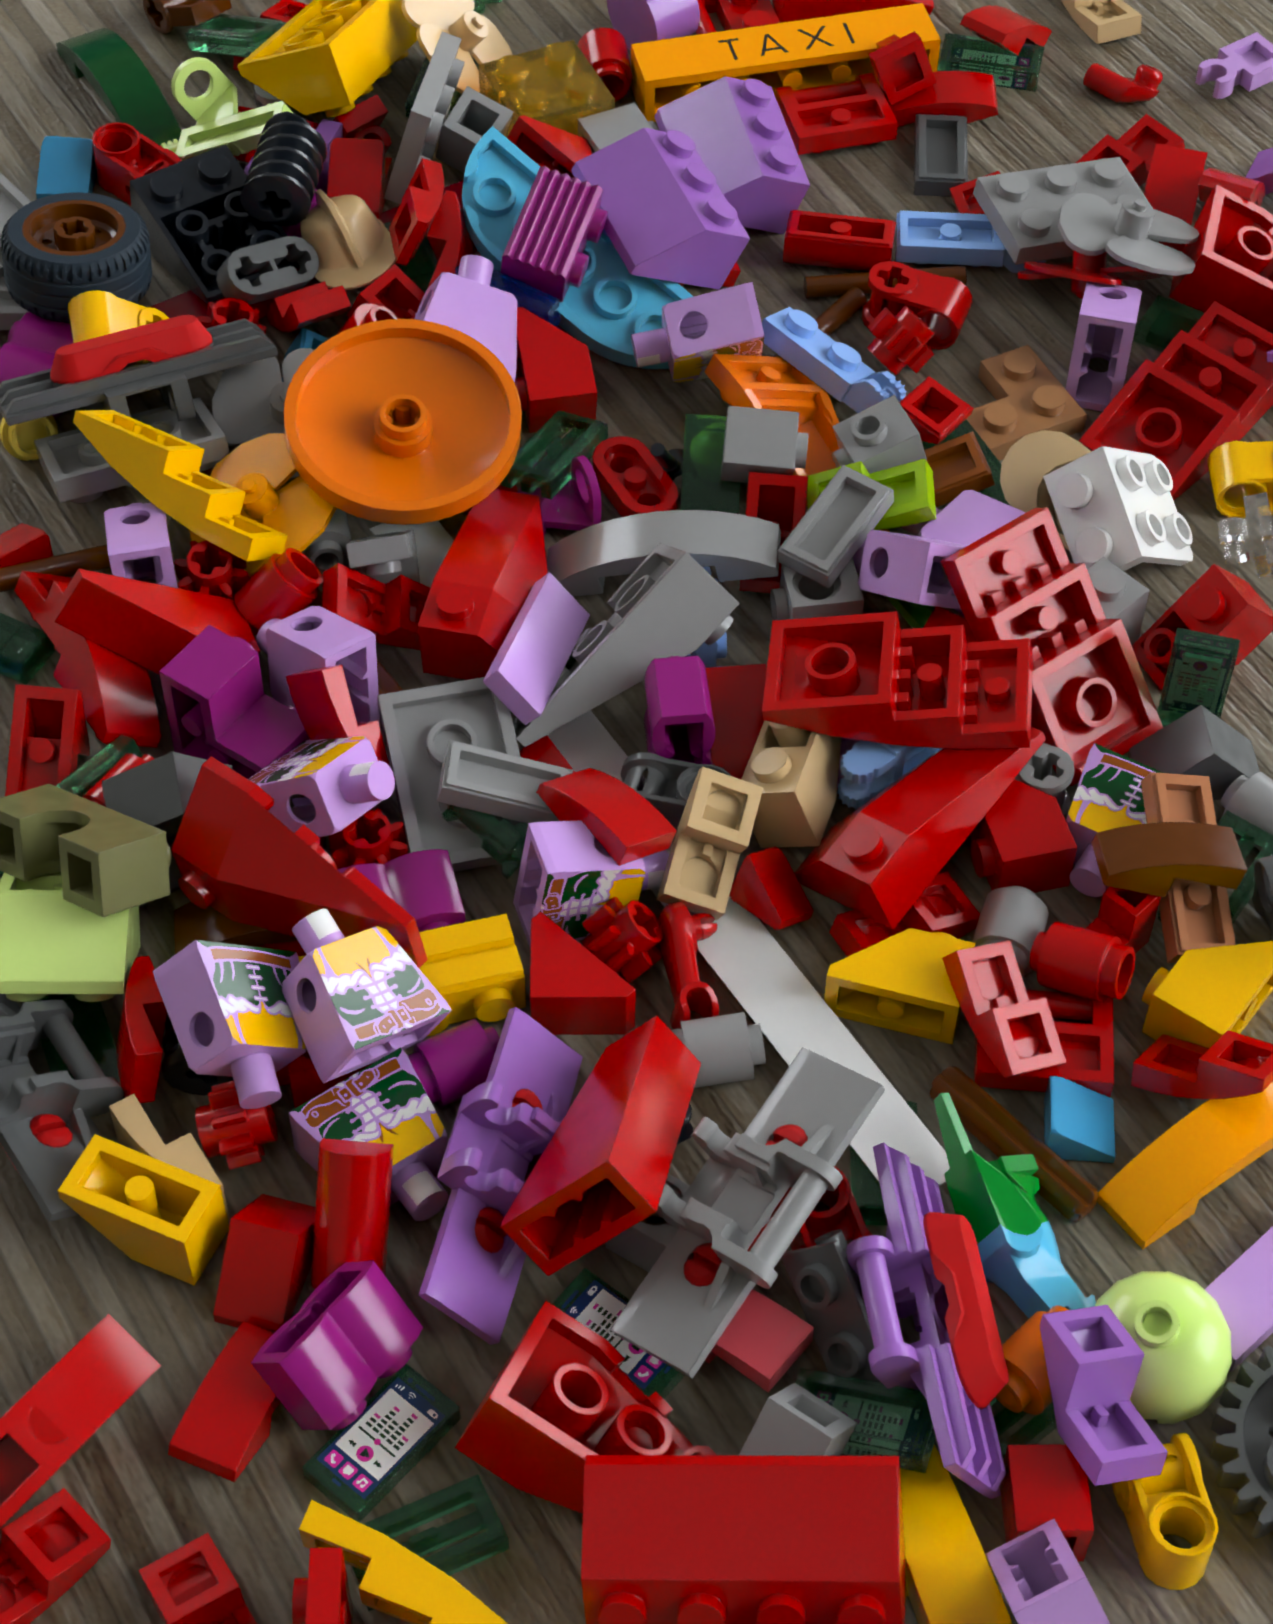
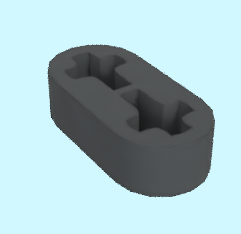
[217,236,319,305]

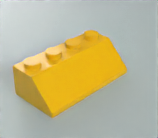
[237,0,418,117]

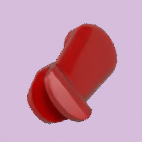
[659,901,719,1029]

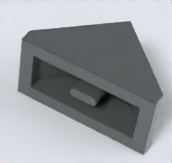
[1128,705,1260,800]
[101,752,232,840]

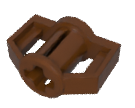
[143,0,232,34]

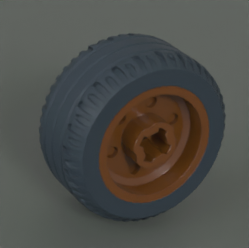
[1,192,152,323]

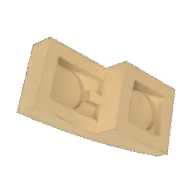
[1061,0,1142,44]
[656,766,763,920]
[109,1094,230,1221]

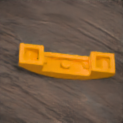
[1097,1082,1273,1250]

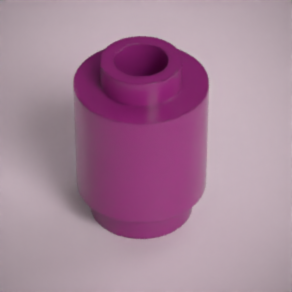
[407,1019,500,1108]

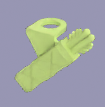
[161,57,293,161]

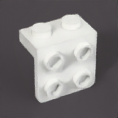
[1043,446,1193,571]

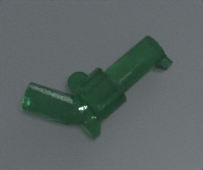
[442,805,528,879]

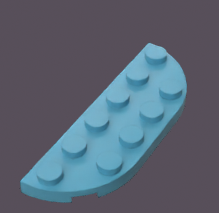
[462,126,694,369]

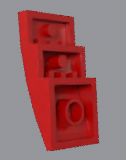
[1079,301,1273,501]
[940,507,1163,786]
[762,611,1033,749]

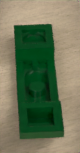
[56,28,181,146]

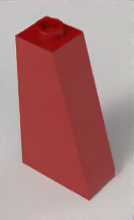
[500,1015,701,1276]

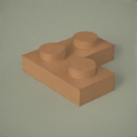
[959,345,1087,465]

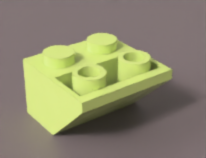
[0,872,141,1002]

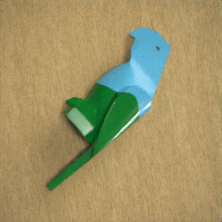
[934,1093,1096,1318]

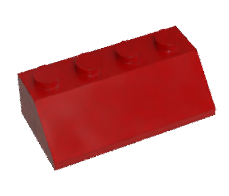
[581,1455,907,1624]

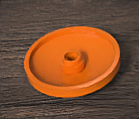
[284,319,522,525]

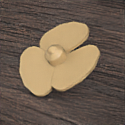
[402,0,517,95]

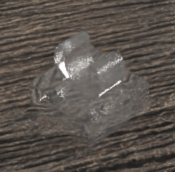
[1217,492,1273,578]

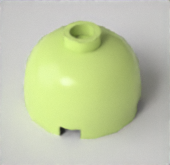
[1095,1271,1232,1424]

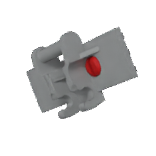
[610,1047,885,1379]

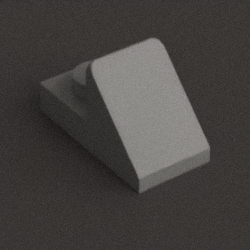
[346,529,420,584]

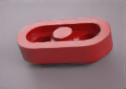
[593,436,678,517]

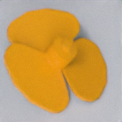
[189,433,337,577]

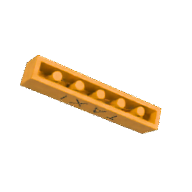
[630,3,941,122]

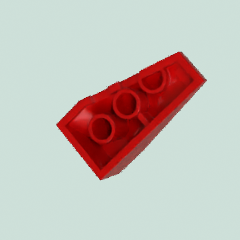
[1169,185,1273,333]
[418,489,548,680]
[454,1301,717,1514]

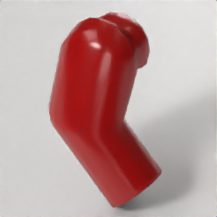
[1083,63,1163,103]

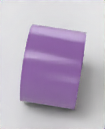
[607,0,700,51]

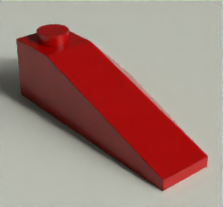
[794,727,1046,929]
[171,756,428,968]

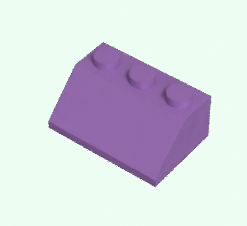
[654,76,810,235]
[571,127,750,290]

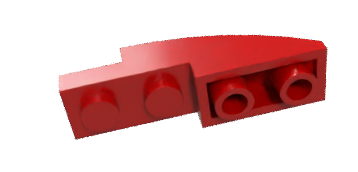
[14,570,161,749]
[0,1314,161,1530]

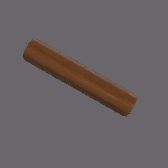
[930,1066,1099,1223]

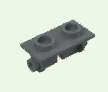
[781,1229,880,1390]

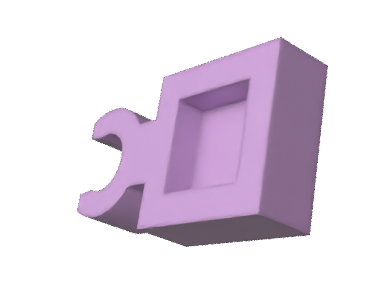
[1195,32,1273,99]

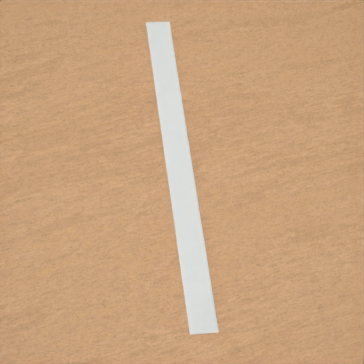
[370,521,950,1186]

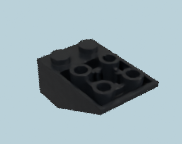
[130,145,299,304]

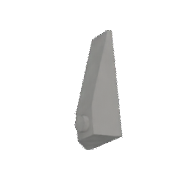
[513,543,740,747]

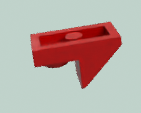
[327,138,393,220]
[5,684,90,796]

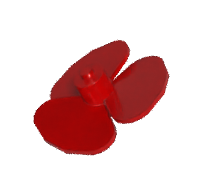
[1017,250,1164,299]

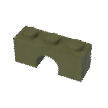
[0,784,171,917]

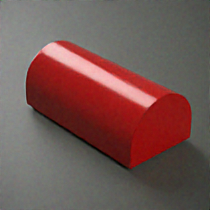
[783,210,896,272]
[311,1138,394,1289]

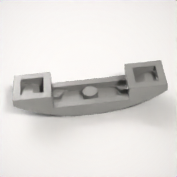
[547,510,781,597]

